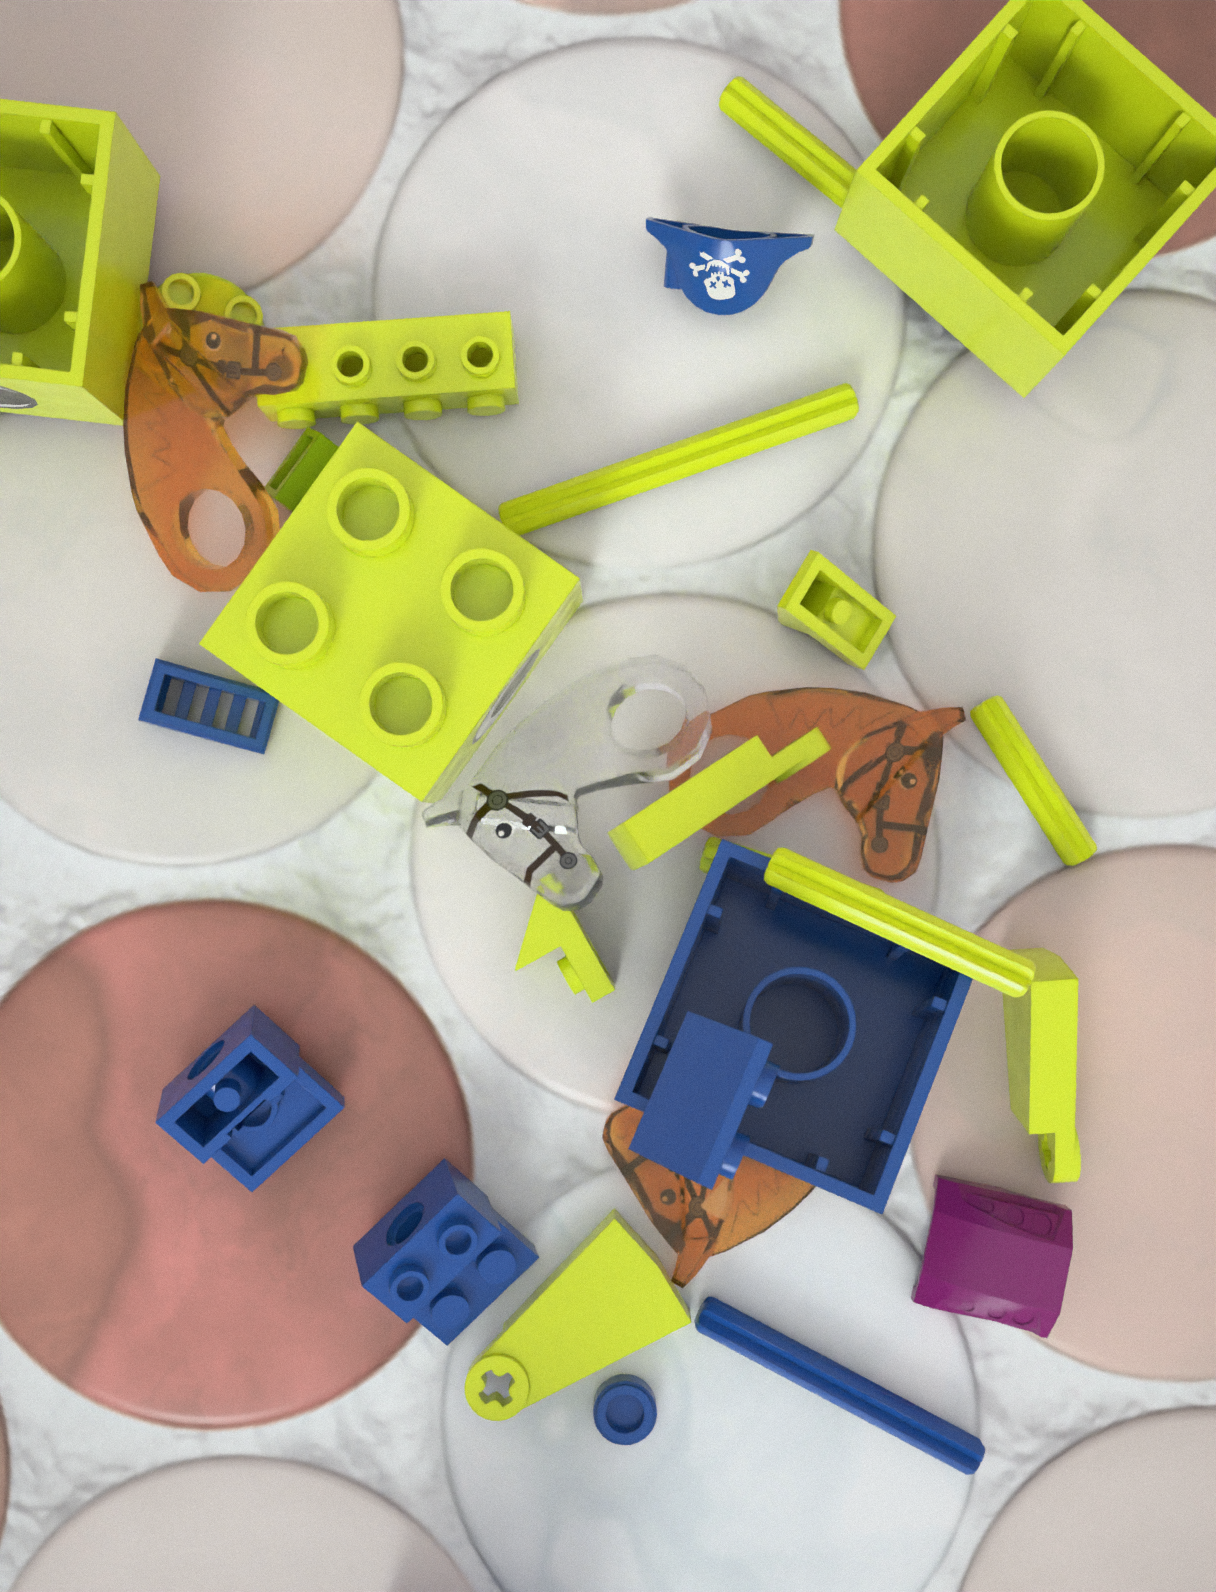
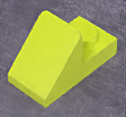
[777,550,896,670]
[515,875,615,1003]

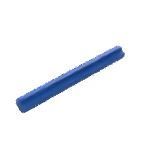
[694,1297,985,1475]

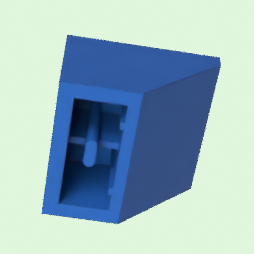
[628,1011,780,1190]

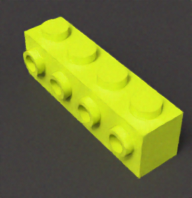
[253,311,519,429]

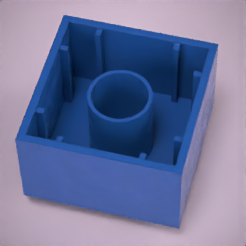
[614,839,973,1214]

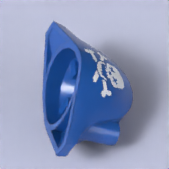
[646,217,815,315]

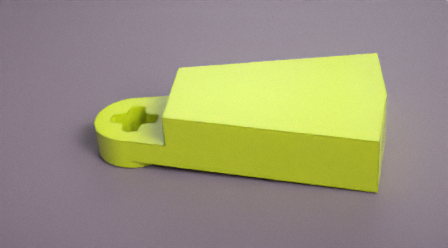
[607,726,831,870]
[1002,947,1081,1183]
[464,1208,691,1421]

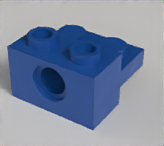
[155,1005,345,1192]
[353,1158,539,1346]

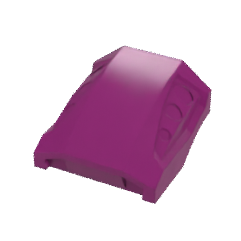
[911,1174,1073,1338]

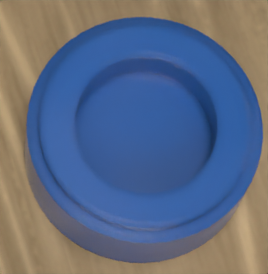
[593,1374,657,1445]

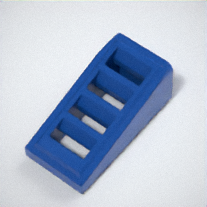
[138,658,279,755]

